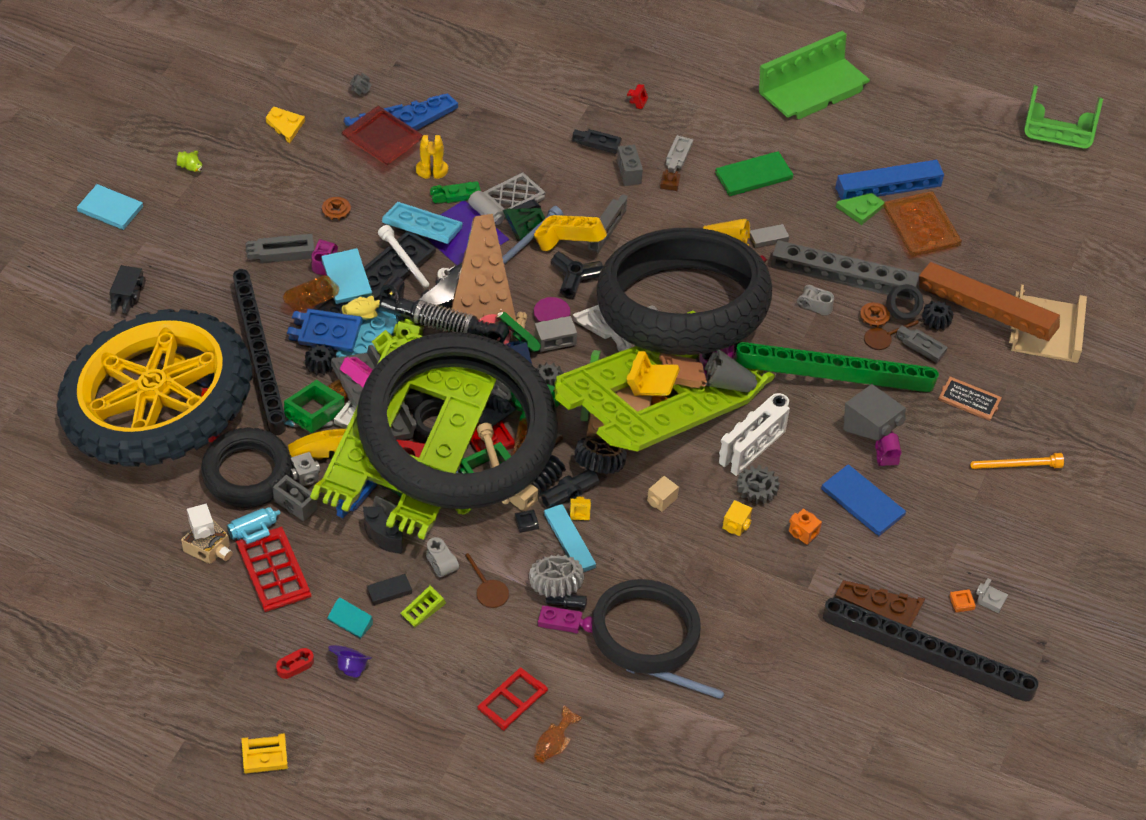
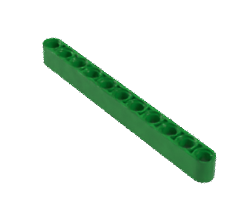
[734,342,939,392]

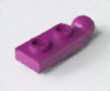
[538,605,592,633]

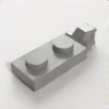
[666,135,693,173]

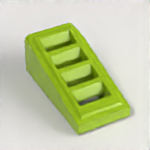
[401,586,446,628]

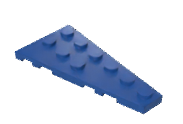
[344,93,458,152]

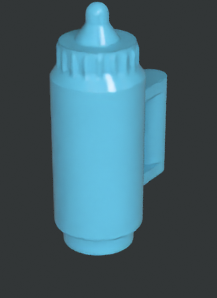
[227,507,281,544]

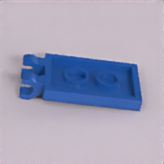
[287,309,363,353]

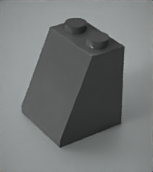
[844,384,906,441]

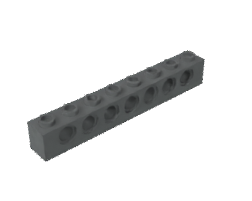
[771,240,919,301]

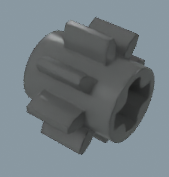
[350,73,372,95]

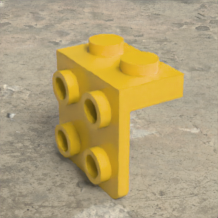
[627,351,680,396]

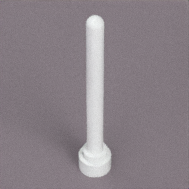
[378,225,429,288]

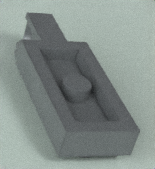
[896,326,948,363]

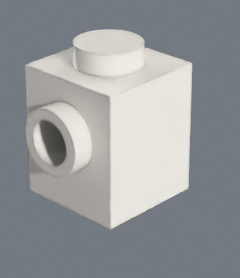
[187,503,215,539]

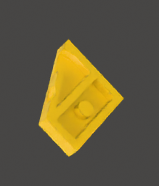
[266,107,305,143]

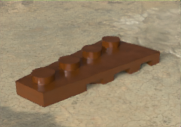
[834,580,925,627]

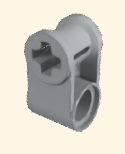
[797,285,834,315]
[426,537,459,578]

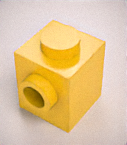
[722,500,752,536]

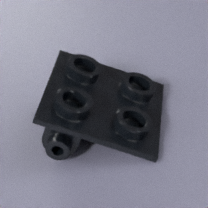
[478,394,516,427]

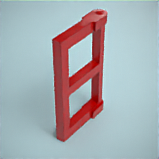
[477,667,548,730]

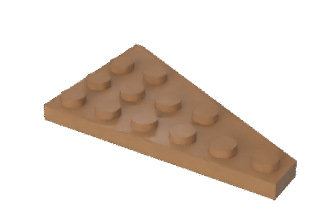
[446,214,516,332]

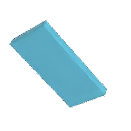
[382,202,463,244]
[336,308,397,358]

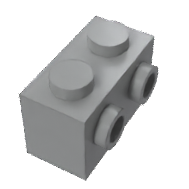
[534,316,577,352]

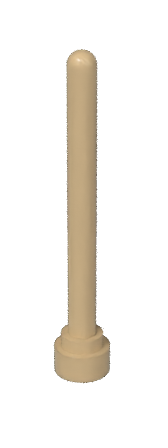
[477,423,510,504]

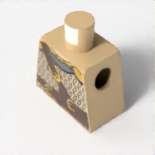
[181,519,232,564]

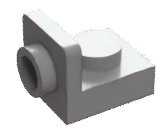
[976,578,1008,613]

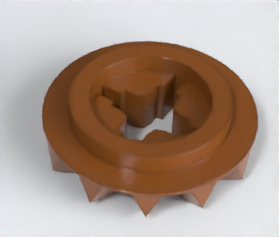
[322,197,351,220]
[860,302,890,328]

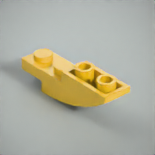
[288,429,346,459]

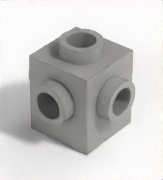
[291,452,321,486]

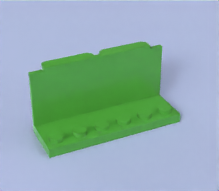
[759,31,870,119]

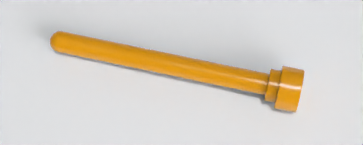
[970,453,1064,469]

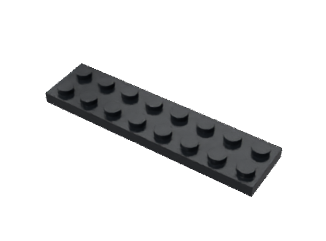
[313,231,436,314]

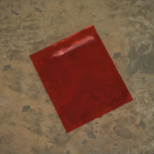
[341,106,423,165]

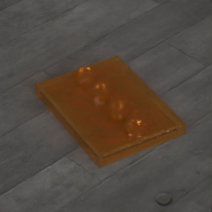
[883,191,962,257]

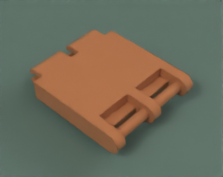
[659,353,707,388]

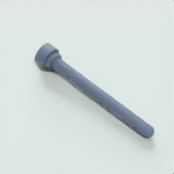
[502,206,564,265]
[626,670,724,699]

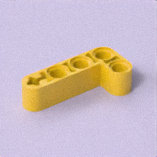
[534,215,607,251]

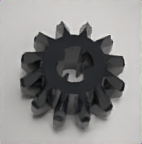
[922,300,954,331]
[304,344,336,376]

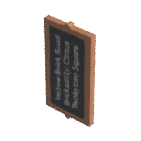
[938,377,1002,421]

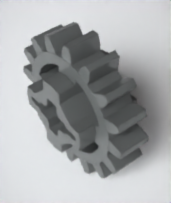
[736,465,780,504]

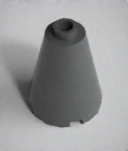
[704,349,757,392]

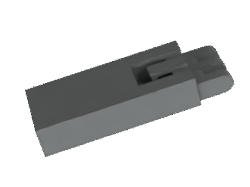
[588,195,627,253]
[245,234,314,263]

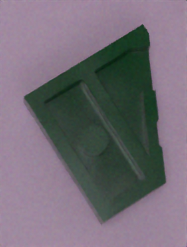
[502,208,545,241]

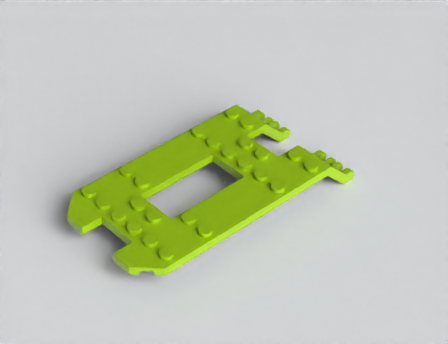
[555,311,775,452]
[310,333,496,540]

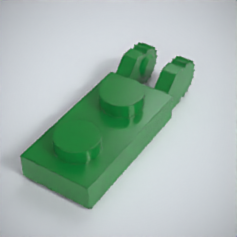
[430,181,481,203]
[495,312,541,352]

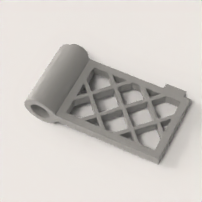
[468,173,546,225]

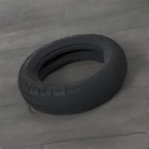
[201,427,293,507]

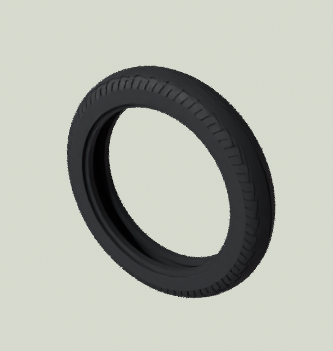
[357,332,558,509]

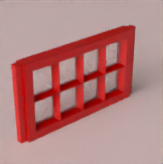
[236,527,312,612]

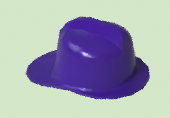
[328,645,372,678]

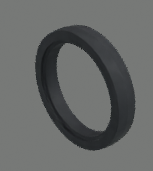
[592,579,701,674]

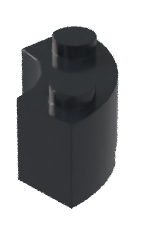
[363,506,403,554]

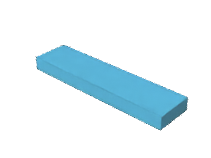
[544,504,596,572]

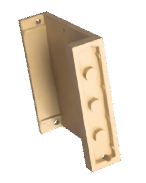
[1009,285,1087,363]

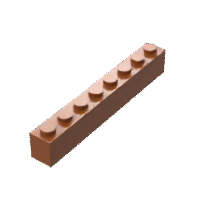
[919,262,1060,342]

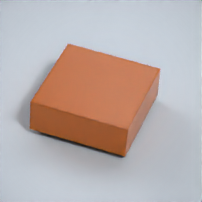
[949,589,976,613]

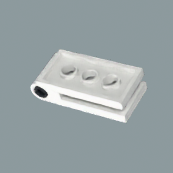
[719,393,790,476]

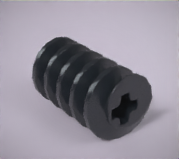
[531,455,566,497]

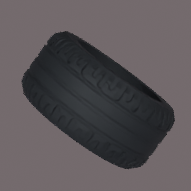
[412,397,445,444]

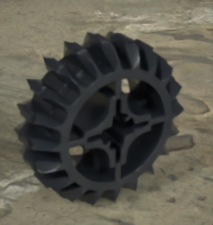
[574,436,627,474]

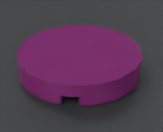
[534,297,570,323]

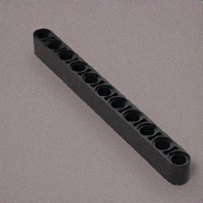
[233,269,286,435]
[823,598,1039,702]

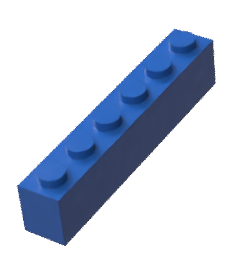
[835,160,944,200]

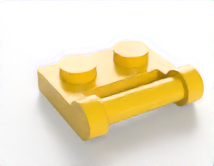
[242,733,288,774]

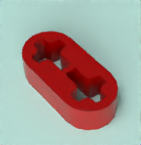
[276,648,314,679]

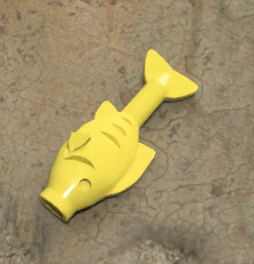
[342,292,392,320]

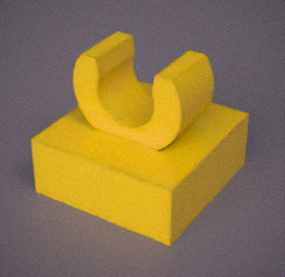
[570,496,591,520]

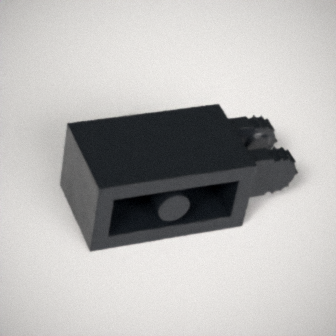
[109,265,146,314]

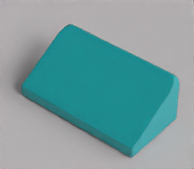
[327,597,373,639]

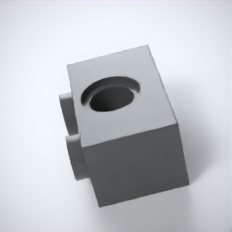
[617,144,643,186]
[273,475,317,521]

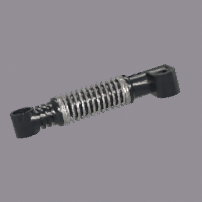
[379,276,509,343]

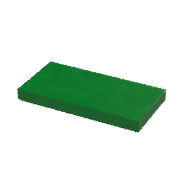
[715,151,794,196]

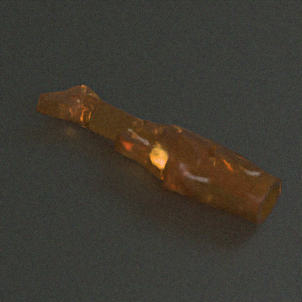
[534,706,581,763]

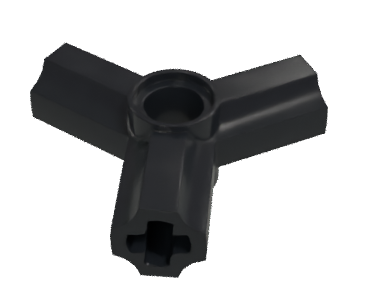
[550,251,603,299]

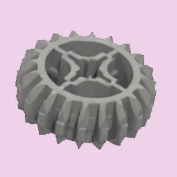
[529,554,584,598]

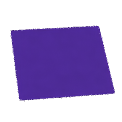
[424,201,509,265]

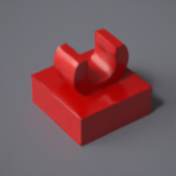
[627,84,648,109]

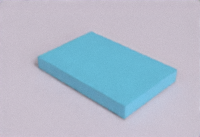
[77,184,143,230]
[322,248,372,304]

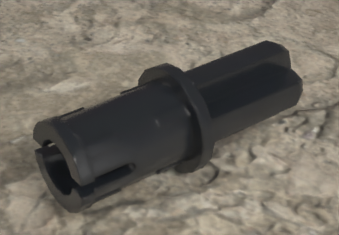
[546,594,587,609]

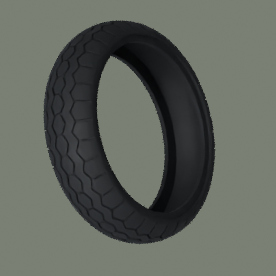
[597,228,772,355]

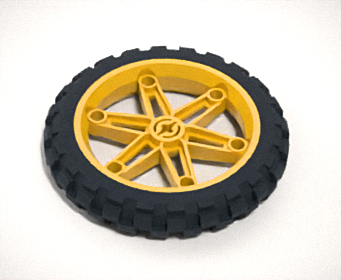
[56,309,252,467]

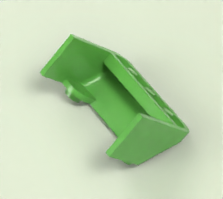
[1025,84,1103,148]

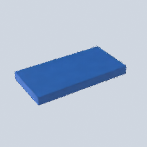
[821,464,906,536]

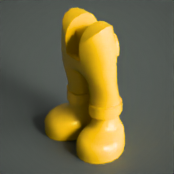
[415,135,448,179]

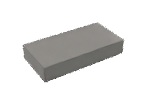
[750,224,789,248]

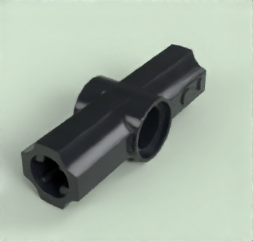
[541,469,599,508]

